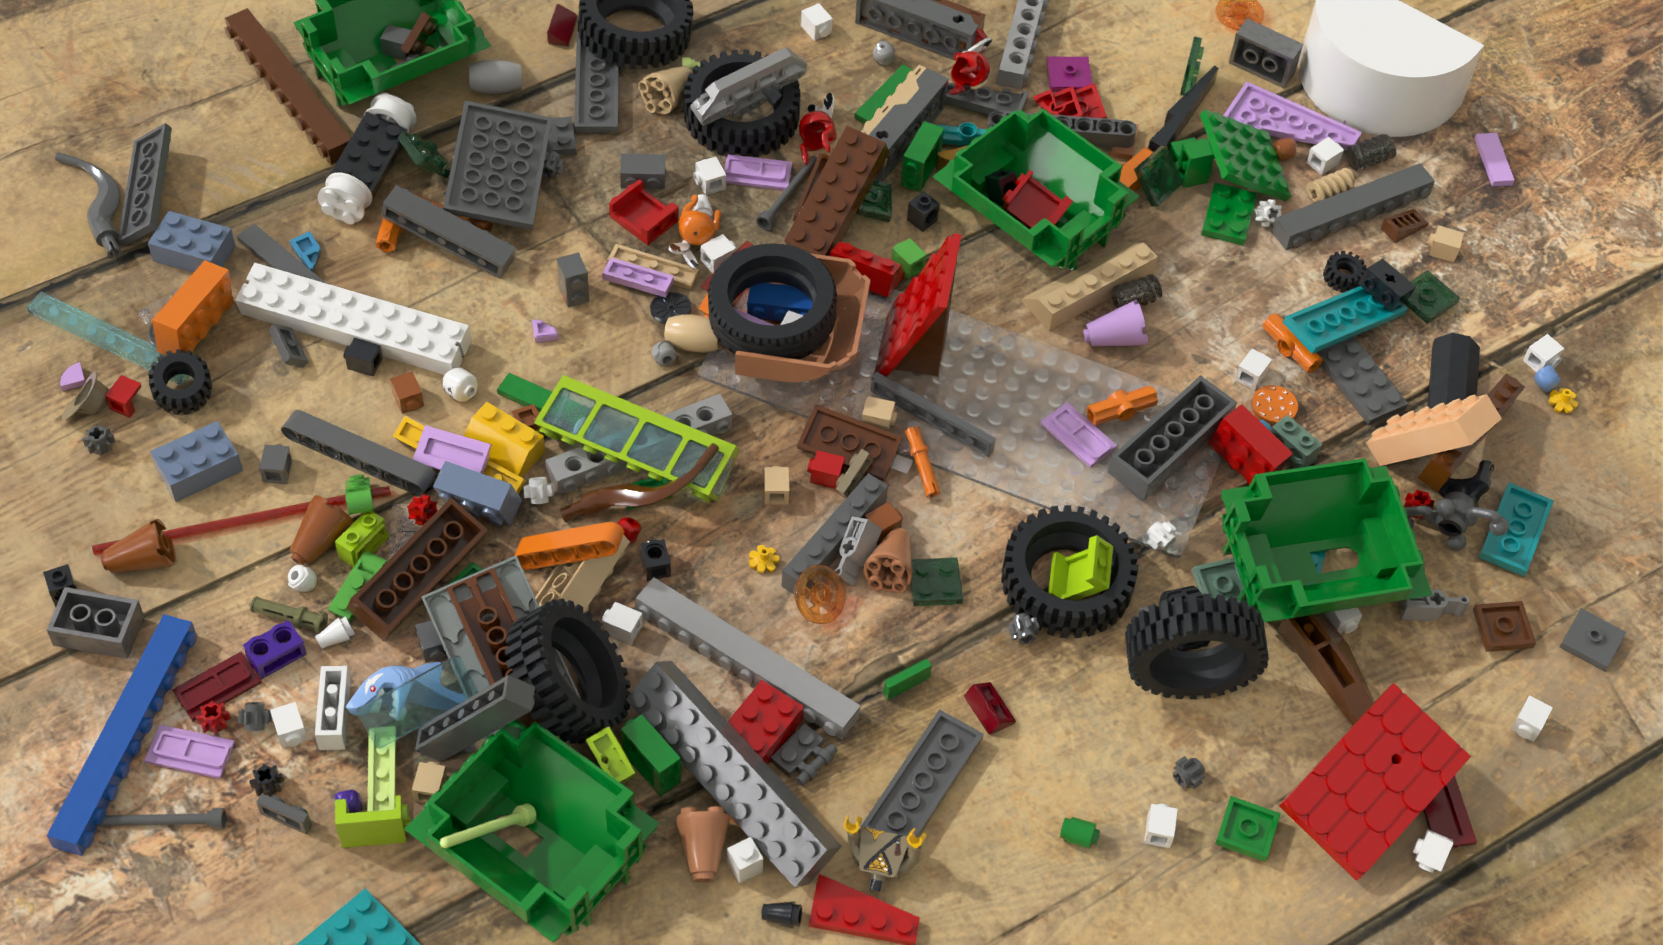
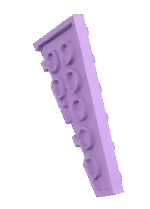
[1223,81,1362,151]

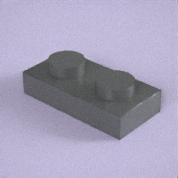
[268,324,308,368]
[256,794,312,834]

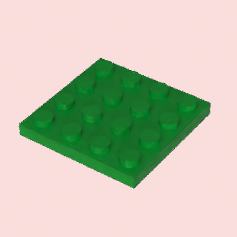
[1200,109,1291,202]

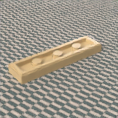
[607,244,700,291]

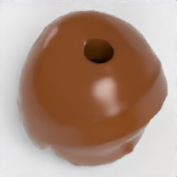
[1273,138,1296,161]

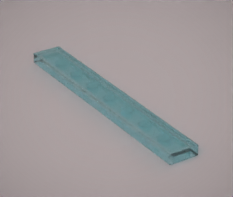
[26,292,189,385]

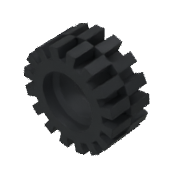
[1323,251,1367,293]

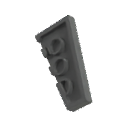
[945,83,1029,115]

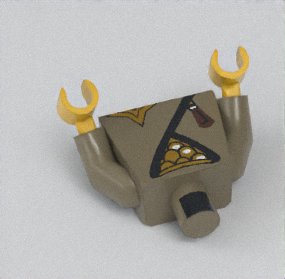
[843,816,927,892]

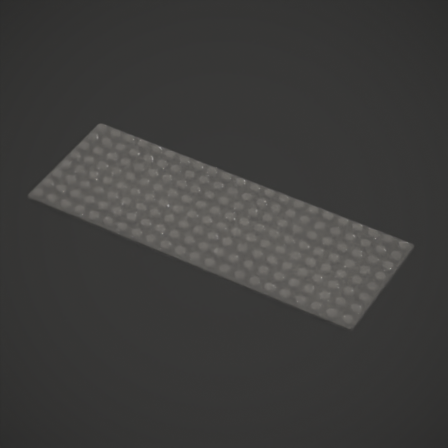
[698,288,1222,558]

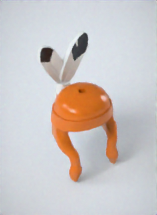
[669,194,721,269]

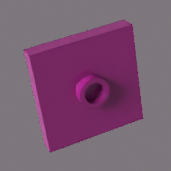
[1046,56,1092,92]

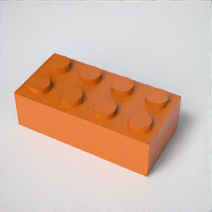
[152,260,234,356]

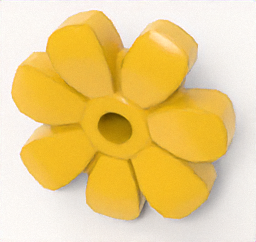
[1548,388,1578,413]
[749,545,780,573]

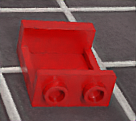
[1001,170,1073,229]
[609,179,679,245]

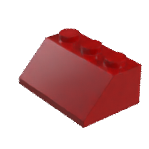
[830,241,905,297]

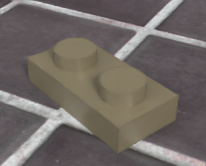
[836,449,873,498]

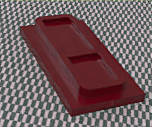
[172,652,262,722]
[1423,776,1477,848]

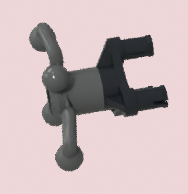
[1405,460,1509,551]

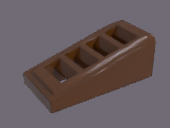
[1381,209,1429,243]

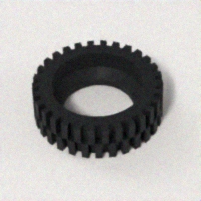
[577,0,694,69]
[684,49,801,157]
[1001,505,1139,638]
[1125,594,1269,700]
[505,598,631,745]

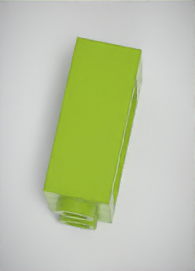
[586,727,638,784]

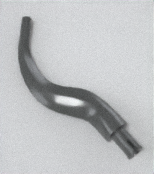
[55,152,122,259]

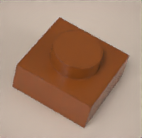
[512,404,541,430]

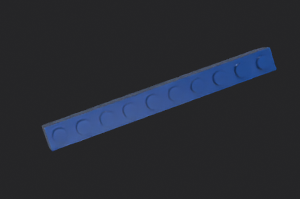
[46,614,197,856]

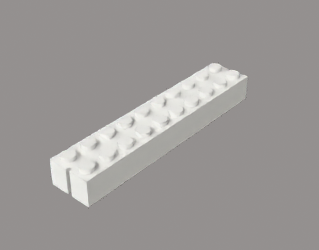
[235,263,472,375]

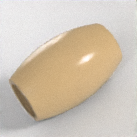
[664,314,723,353]

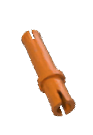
[905,426,941,498]

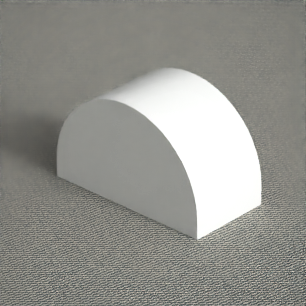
[1298,0,1484,137]

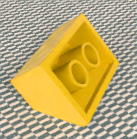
[464,402,545,477]

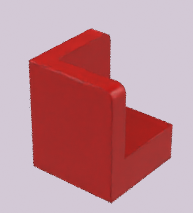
[105,375,141,418]

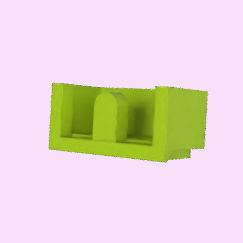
[335,511,390,567]

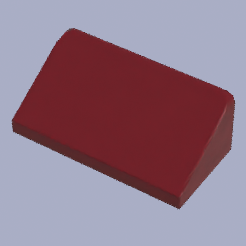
[547,4,578,46]
[964,682,1016,735]

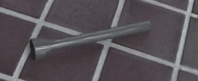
[756,156,817,231]
[97,808,227,829]

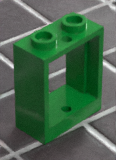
[900,121,944,193]
[621,715,681,797]

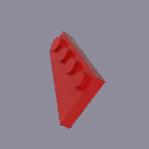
[809,874,920,945]

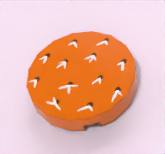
[1251,385,1298,426]

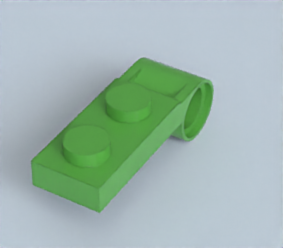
[345,474,374,515]
[328,551,388,623]

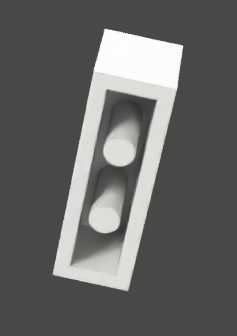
[315,666,351,750]

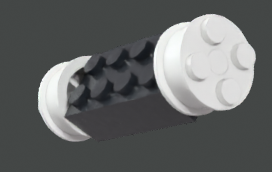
[318,93,417,224]

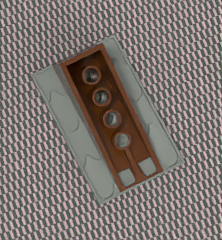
[421,556,581,741]

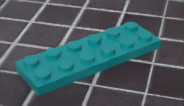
[1283,286,1408,354]

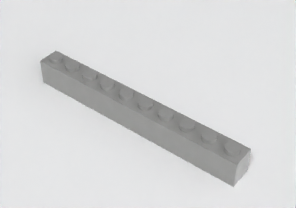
[636,578,861,740]

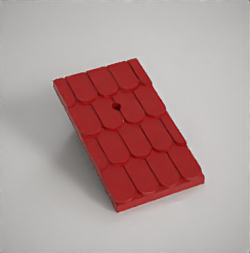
[874,233,962,377]
[1279,683,1471,881]

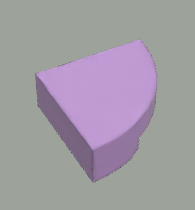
[532,320,558,343]
[60,362,85,391]

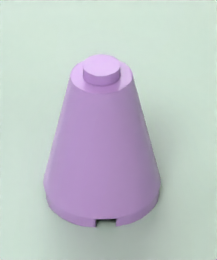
[1083,300,1148,347]

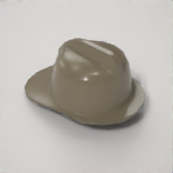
[62,372,110,420]

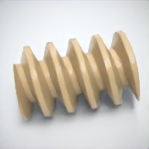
[1306,168,1355,203]

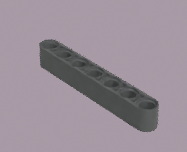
[988,111,1137,148]
[281,410,436,496]

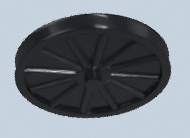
[650,292,691,324]

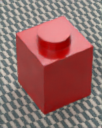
[807,450,845,489]

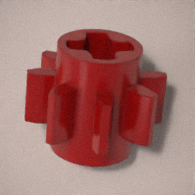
[1403,489,1435,520]
[407,495,438,526]
[196,701,231,735]

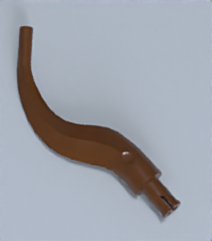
[560,443,719,523]

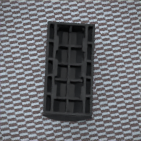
[1427,333,1480,409]

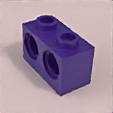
[243,620,307,680]

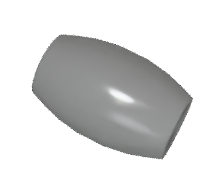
[469,60,522,94]

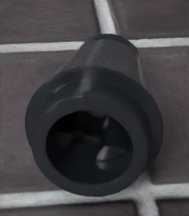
[761,901,802,928]

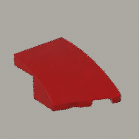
[1033,83,1108,119]

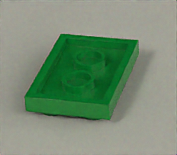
[1201,182,1257,246]

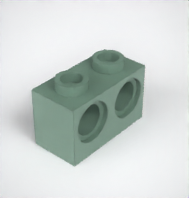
[1270,415,1322,468]

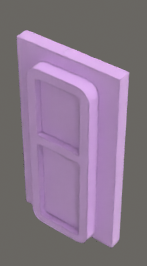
[724,154,792,190]
[1040,402,1117,468]
[413,425,492,474]
[144,725,235,779]

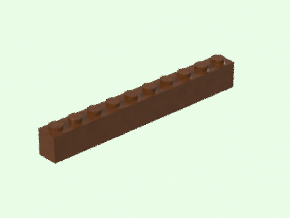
[224,8,351,165]

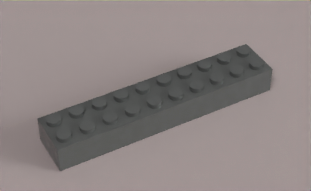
[626,661,842,888]

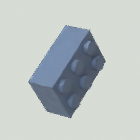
[148,211,235,273]
[150,421,243,502]
[433,461,522,526]

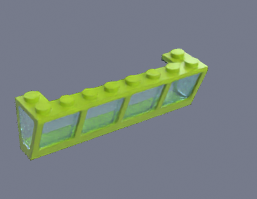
[534,375,740,503]

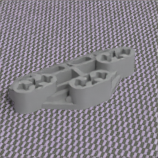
[690,47,807,126]

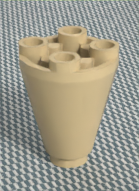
[638,66,693,114]

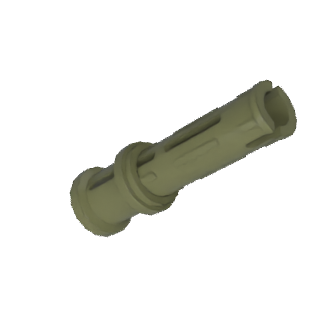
[250,596,328,634]

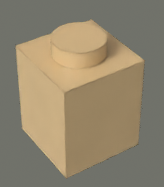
[1427,225,1464,263]
[862,396,898,431]
[764,466,789,505]
[412,762,447,804]

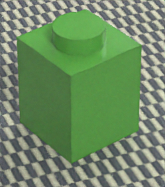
[891,238,927,279]

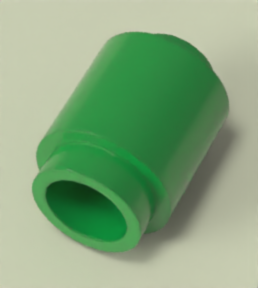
[1060,817,1100,849]

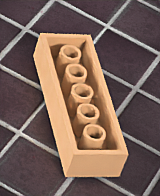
[1366,394,1502,466]

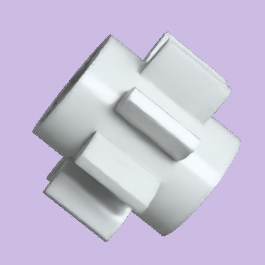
[1254,199,1282,227]
[524,477,554,504]
[1147,521,1177,551]

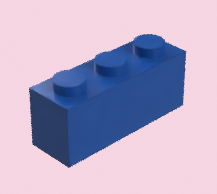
[747,283,812,322]

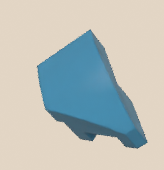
[290,231,321,271]

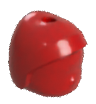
[617,517,641,544]

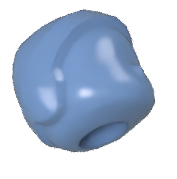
[1534,365,1561,393]

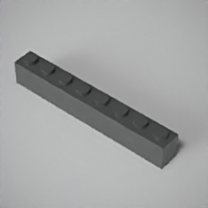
[1272,163,1435,250]

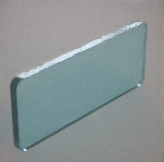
[357,656,478,748]

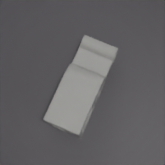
[834,516,882,586]
[1398,589,1469,621]

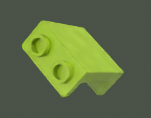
[1048,535,1113,601]
[335,795,411,848]

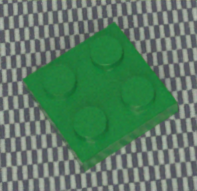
[1215,796,1281,862]

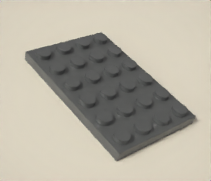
[443,101,552,230]

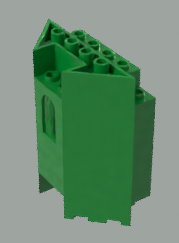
[293,0,492,107]
[932,109,1139,271]
[1221,458,1433,622]
[404,719,659,942]

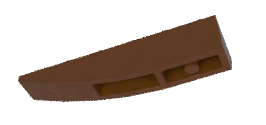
[1278,613,1375,726]

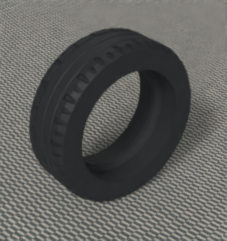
[708,244,837,360]

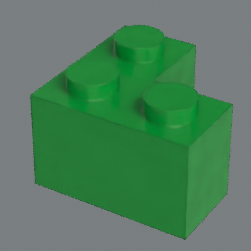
[1168,138,1215,188]

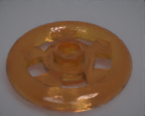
[1216,0,1264,31]
[795,565,846,624]

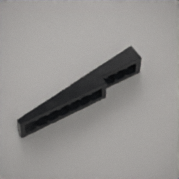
[1148,65,1219,159]

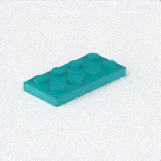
[1478,482,1554,577]

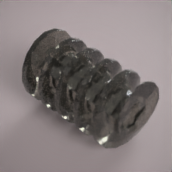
[1346,134,1396,171]
[1112,274,1162,309]

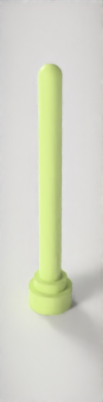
[440,804,536,848]

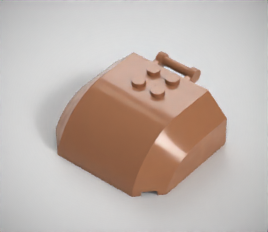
[725,253,870,382]

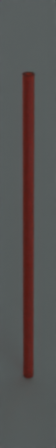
[92,486,391,555]

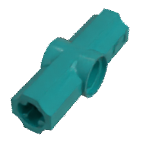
[936,122,987,148]

